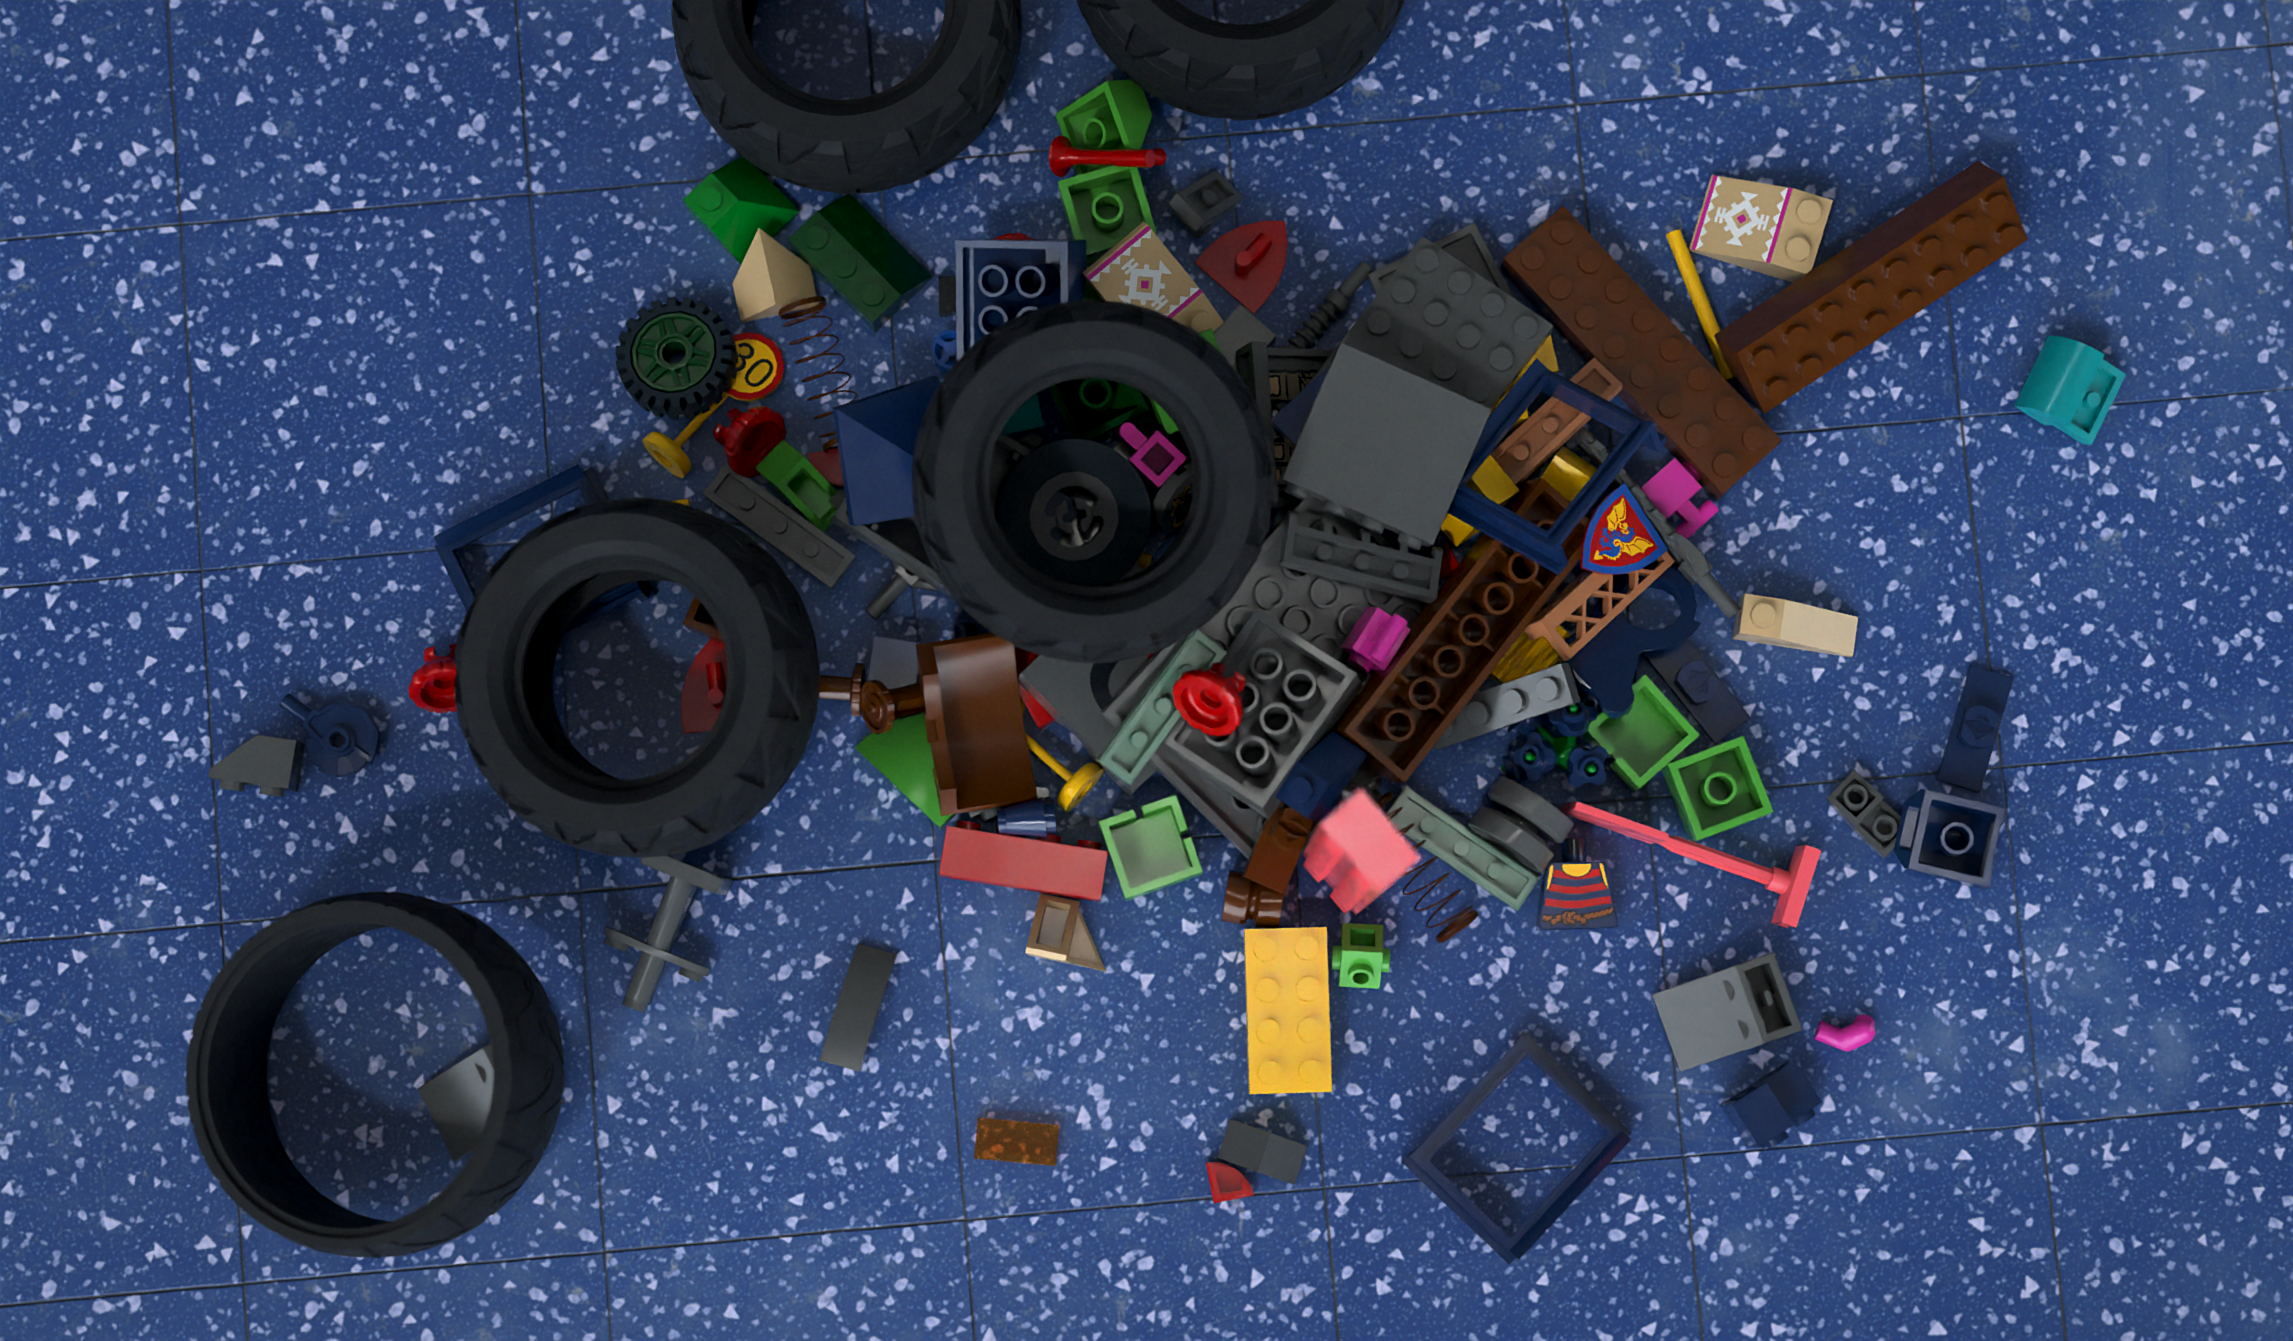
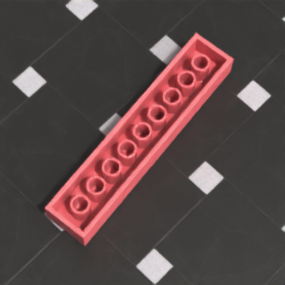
[1303,789,1420,916]

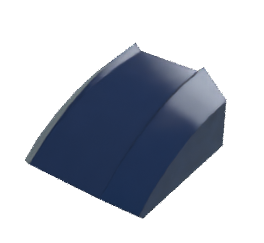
[1894,789,2006,890]

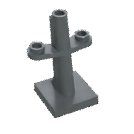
[603,855,733,1013]

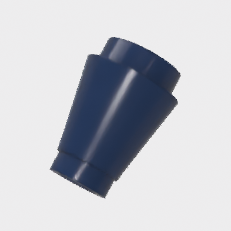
[997,797,1056,837]

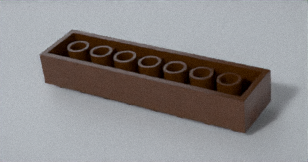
[1714,161,2028,414]
[1500,206,1782,501]
[1331,478,1589,783]

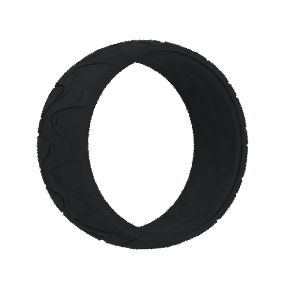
[186,891,564,1258]

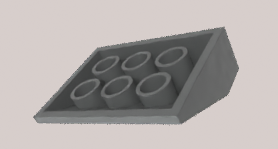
[1162,609,1362,820]

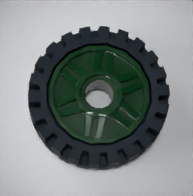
[615,297,738,420]

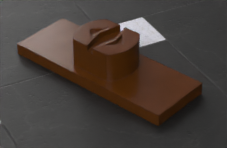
[1242,802,1314,894]

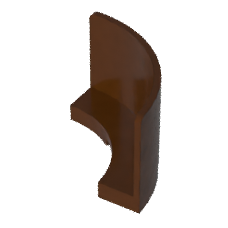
[916,633,1037,816]

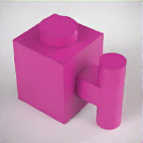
[1118,423,1187,488]
[1640,458,1719,539]
[1340,607,1411,673]

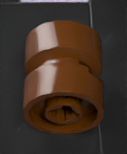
[1221,870,1284,929]

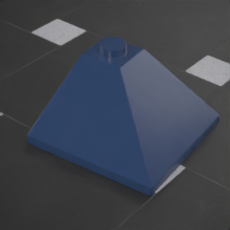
[955,239,1086,361]
[832,376,941,526]

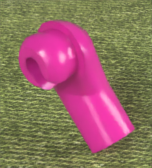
[1814,1014,1876,1052]

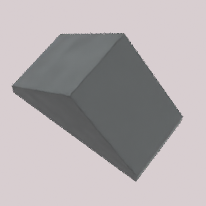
[1217,1119,1308,1185]

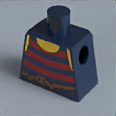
[1536,838,1618,931]

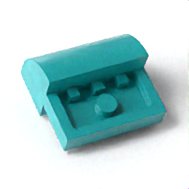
[2014,336,2126,445]

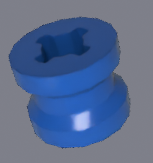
[932,329,957,373]

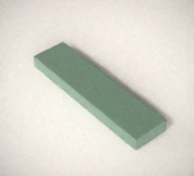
[1095,629,1227,785]
[1386,786,1540,911]

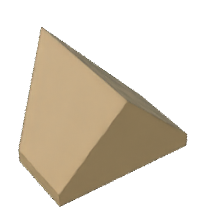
[732,228,819,323]
[1025,893,1106,972]

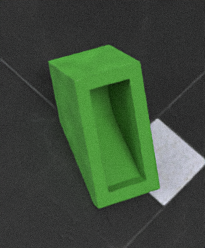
[755,439,838,532]

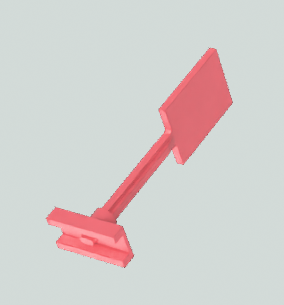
[1560,801,1821,928]

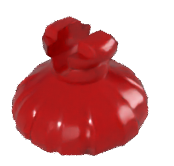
[713,406,786,478]
[408,644,457,713]
[1172,662,1246,736]

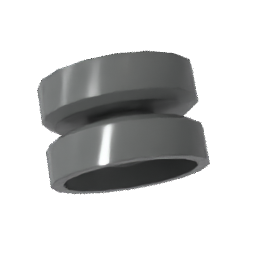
[1468,776,1574,874]

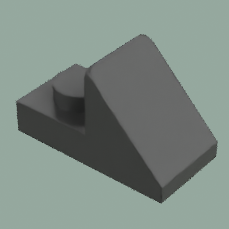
[1168,170,1244,239]

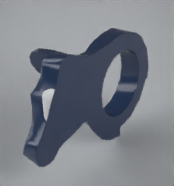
[1559,563,1701,719]

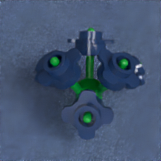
[1501,692,1608,787]

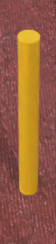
[1666,229,1733,381]

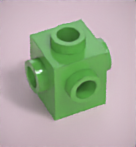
[1331,923,1390,989]

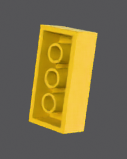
[1243,927,1332,1094]

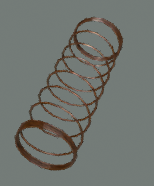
[778,296,857,453]
[1373,791,1479,943]

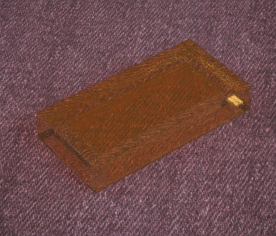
[974,1118,1060,1166]

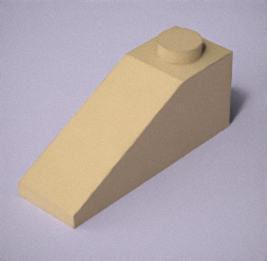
[1732,593,1858,657]

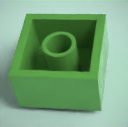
[1058,165,1157,266]
[1661,736,1774,842]

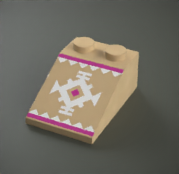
[1688,175,1833,283]
[1083,222,1224,333]

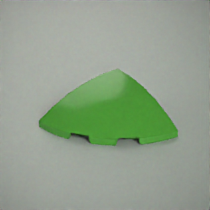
[855,712,956,830]

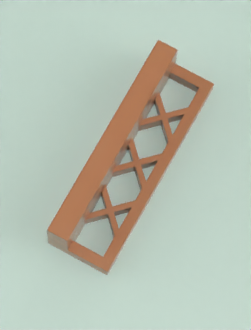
[1490,357,1623,487]
[1524,551,1675,661]

